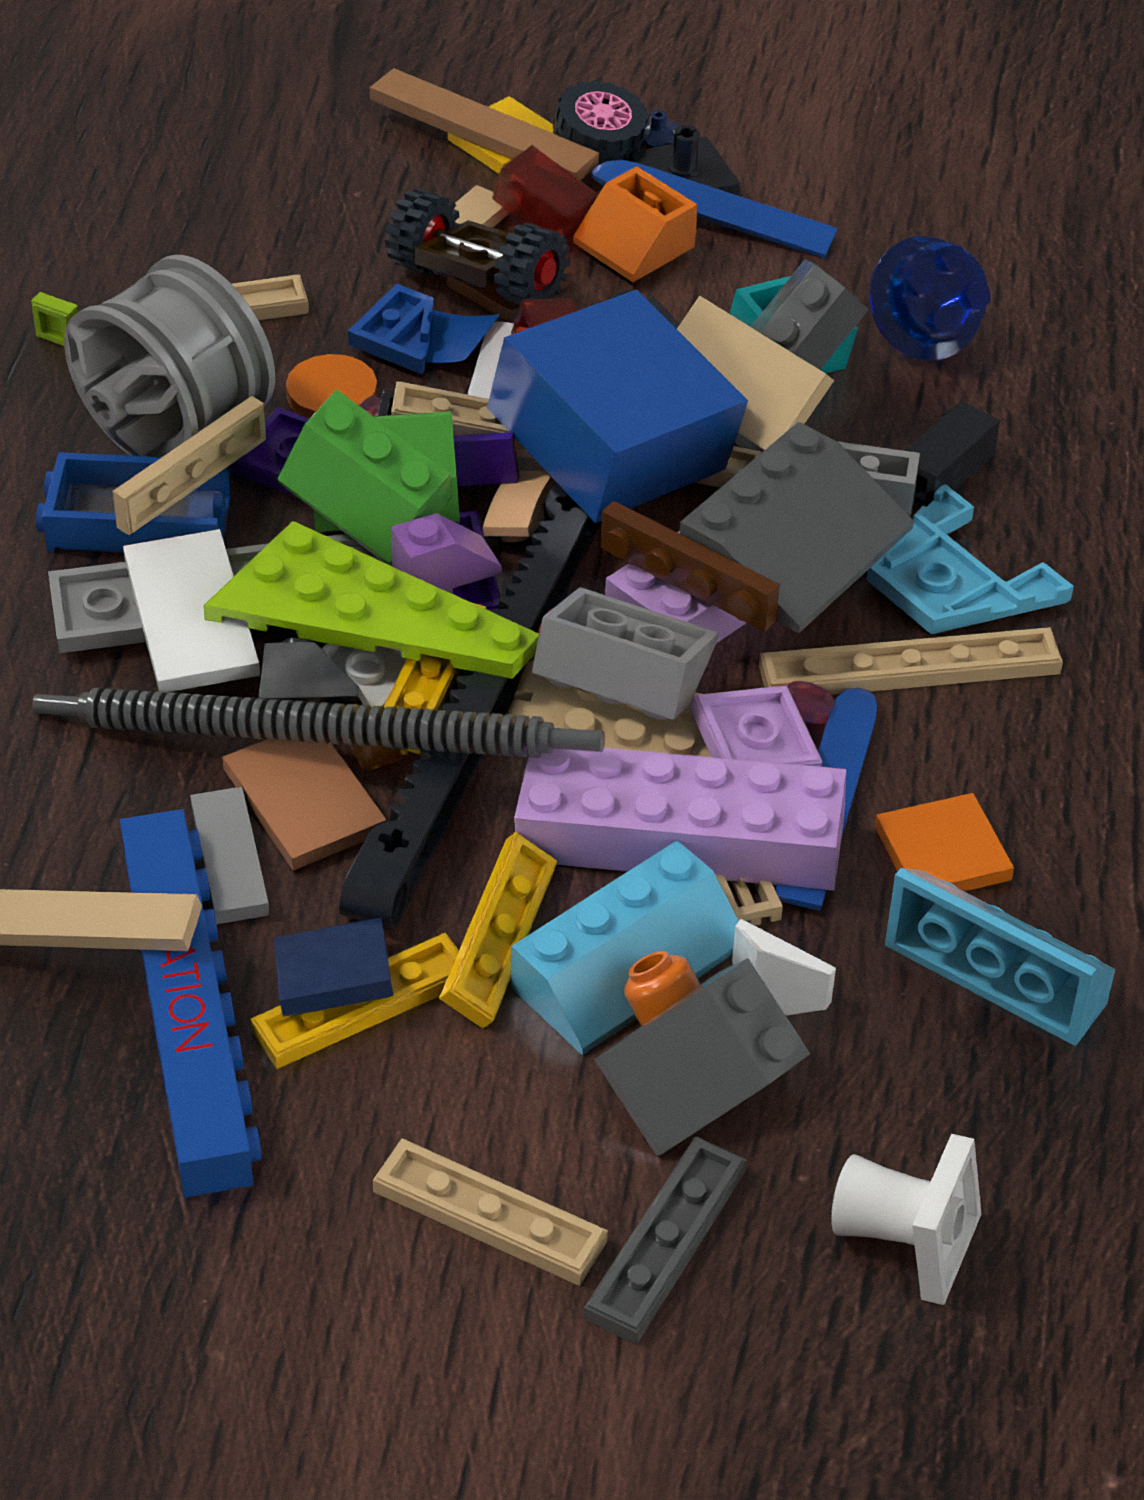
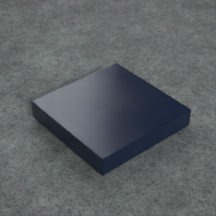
[274,917,394,1017]

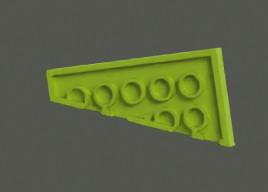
[203,521,539,679]

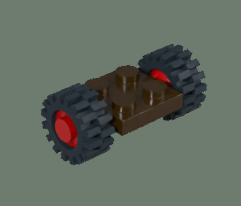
[384,189,570,311]

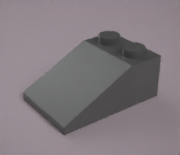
[594,958,810,1156]

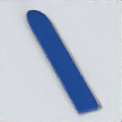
[592,160,838,259]
[776,688,877,911]

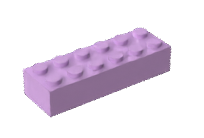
[514,748,846,891]

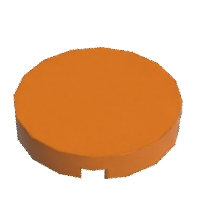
[286,354,378,418]

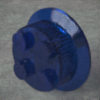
[869,236,991,361]

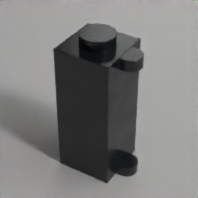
[904,401,1000,507]

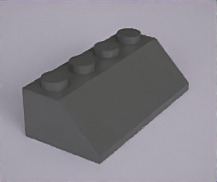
[735,259,869,450]

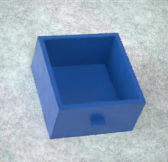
[487,290,748,523]

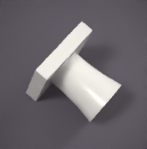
[832,1134,981,1305]

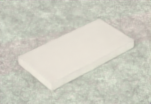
[123,529,260,693]

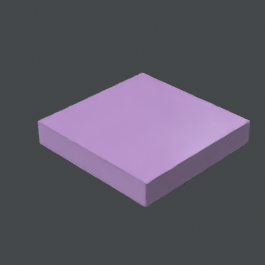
[690,685,823,767]

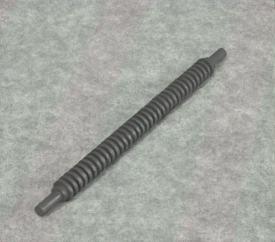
[32,688,605,758]

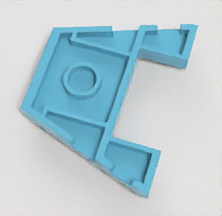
[866,484,1074,634]

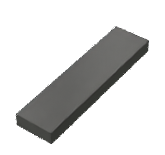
[584,1136,747,1345]

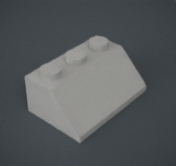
[532,587,719,720]

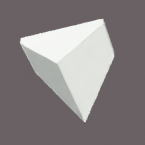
[732,919,836,1015]

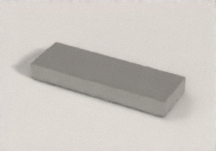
[190,787,270,924]

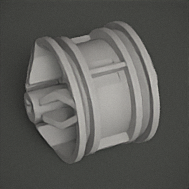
[64,255,275,457]

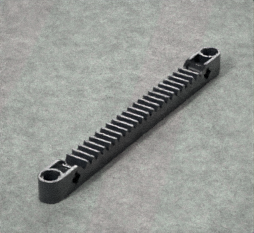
[339,481,602,930]

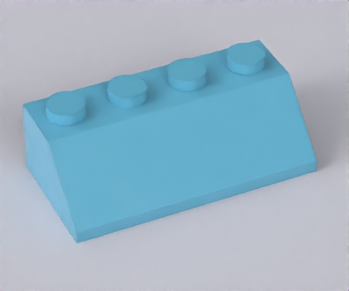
[511,840,739,1056]
[885,868,1115,1046]

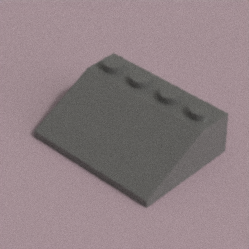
[680,421,914,633]

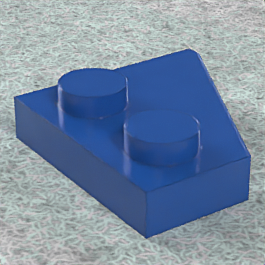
[348,284,434,374]

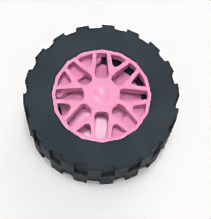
[553,80,648,165]

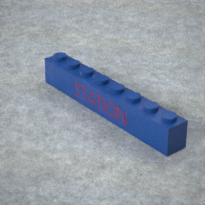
[120,809,262,1198]

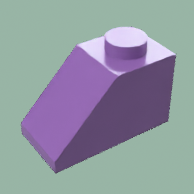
[391,513,502,591]

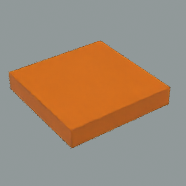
[874,793,1014,891]

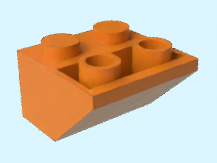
[573,166,697,282]

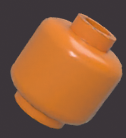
[624,951,701,1026]

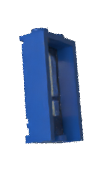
[36,452,232,552]

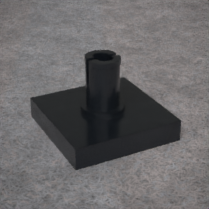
[630,125,740,196]

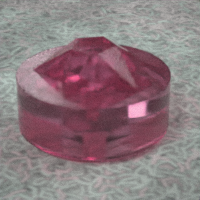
[787,681,835,724]

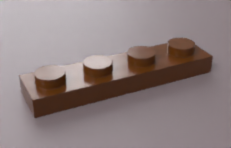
[601,501,780,632]

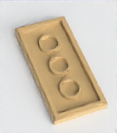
[677,296,834,450]

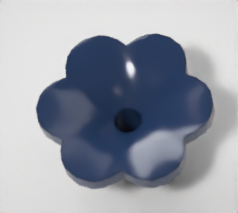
[642,110,680,149]

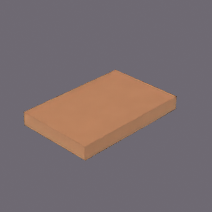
[222,739,387,871]

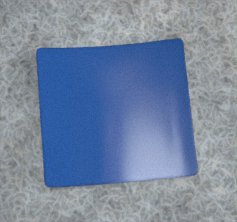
[426,310,500,363]

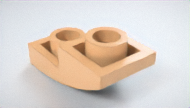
[483,471,555,542]

